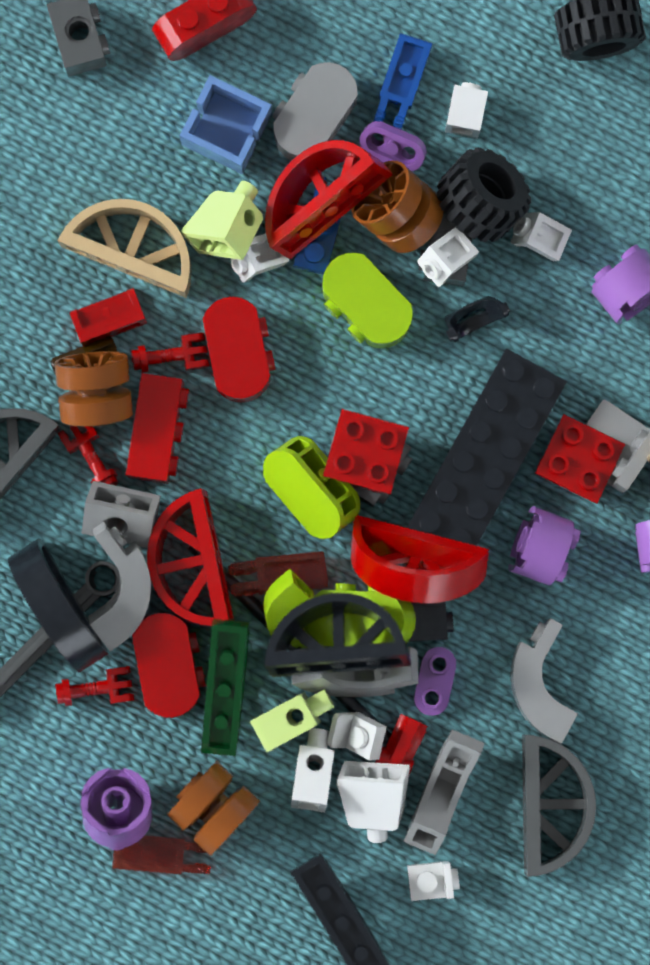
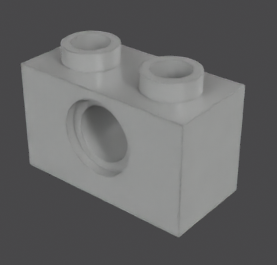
[81,481,161,548]

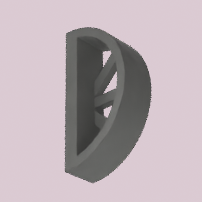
[0,408,62,500]
[522,734,596,877]

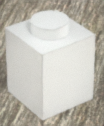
[445,82,488,139]

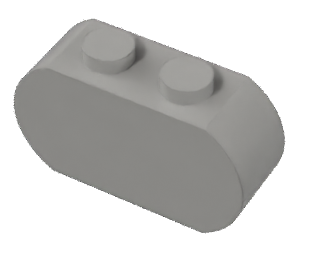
[272,62,357,161]

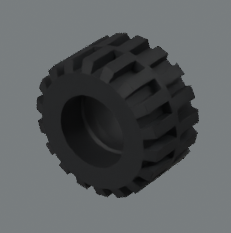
[554,0,646,61]
[437,148,531,242]

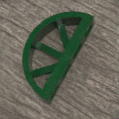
[201,618,250,756]

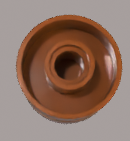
[351,160,444,253]
[54,351,133,426]
[167,761,260,856]

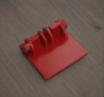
[323,409,409,495]
[535,414,625,504]

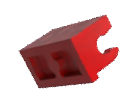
[70,288,148,346]

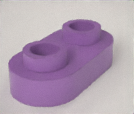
[359,121,427,171]
[414,647,456,716]

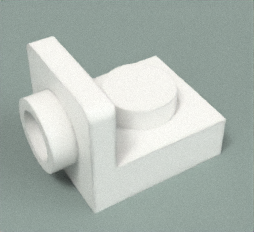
[511,212,572,261]
[417,226,479,287]
[231,233,289,283]
[327,712,387,760]
[407,861,460,901]

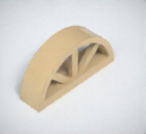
[58,199,192,298]

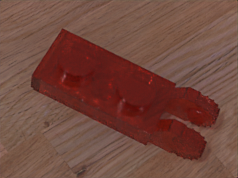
[228,551,328,596]
[112,835,211,875]

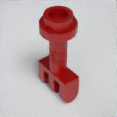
[131,333,210,373]
[57,425,118,486]
[55,666,134,707]

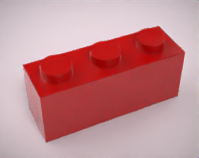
[126,373,189,484]

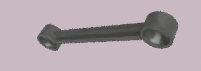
[0,561,119,698]

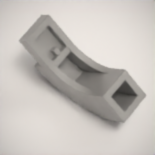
[88,522,151,652]
[510,618,578,744]
[292,644,419,697]
[403,730,484,855]

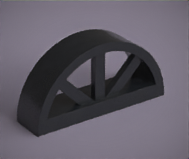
[8,539,108,673]
[265,593,412,677]
[290,853,390,965]

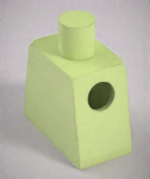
[180,181,263,260]
[250,689,335,752]

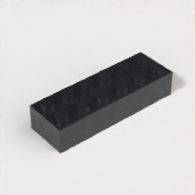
[407,348,567,546]

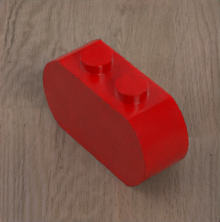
[152,0,257,61]
[203,297,276,403]
[132,613,206,718]

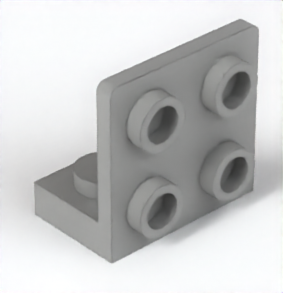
[586,400,650,493]

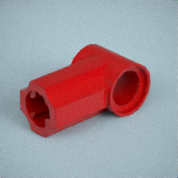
[375,714,428,774]

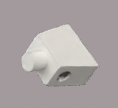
[291,728,334,813]
[337,761,410,843]

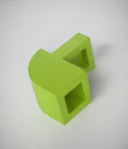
[263,569,315,648]

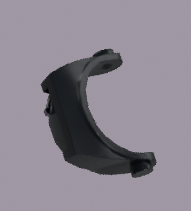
[444,296,510,342]

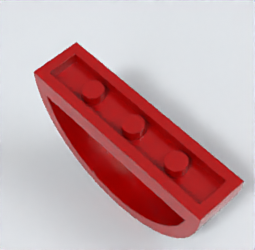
[265,140,393,259]
[147,488,235,626]
[351,515,489,603]

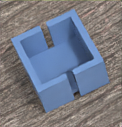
[179,75,272,174]

